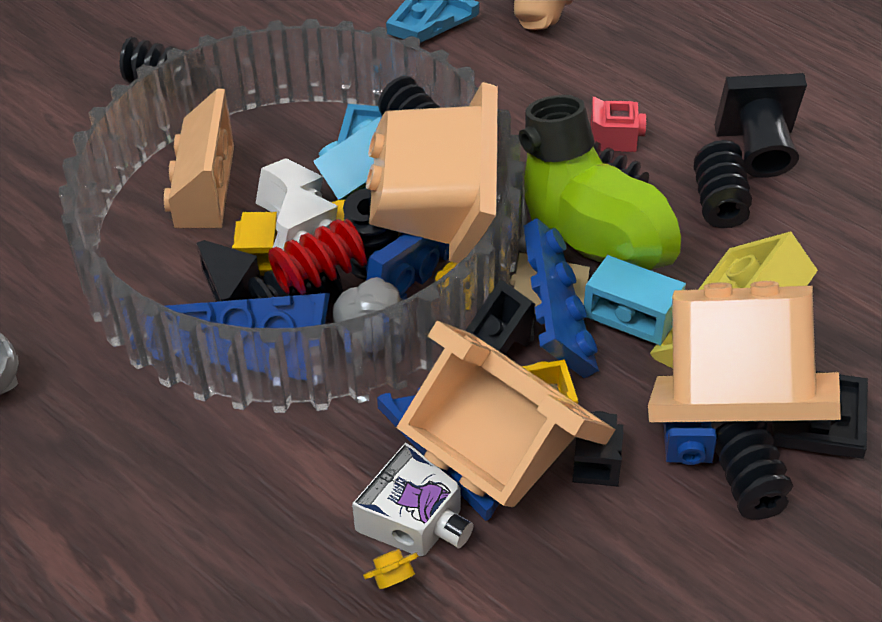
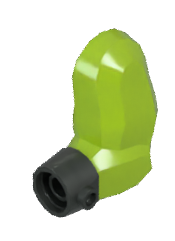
[519,95,681,270]

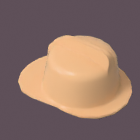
[514,0,573,30]

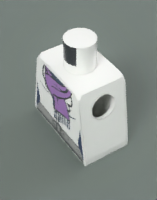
[352,442,473,556]

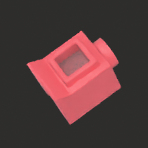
[590,97,646,152]

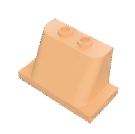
[366,82,498,265]
[648,281,841,422]
[396,320,616,507]

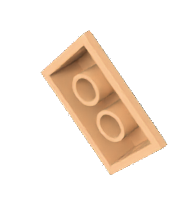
[164,89,234,228]

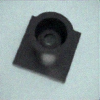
[714,73,807,178]

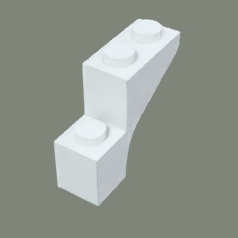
[256,158,338,251]

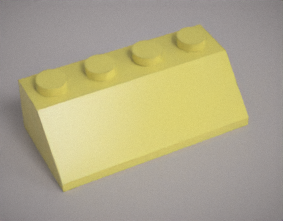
[650,232,818,368]

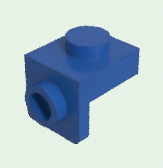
[663,422,717,465]

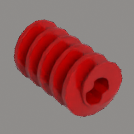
[268,219,367,295]

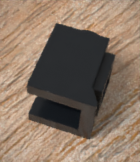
[572,411,624,487]

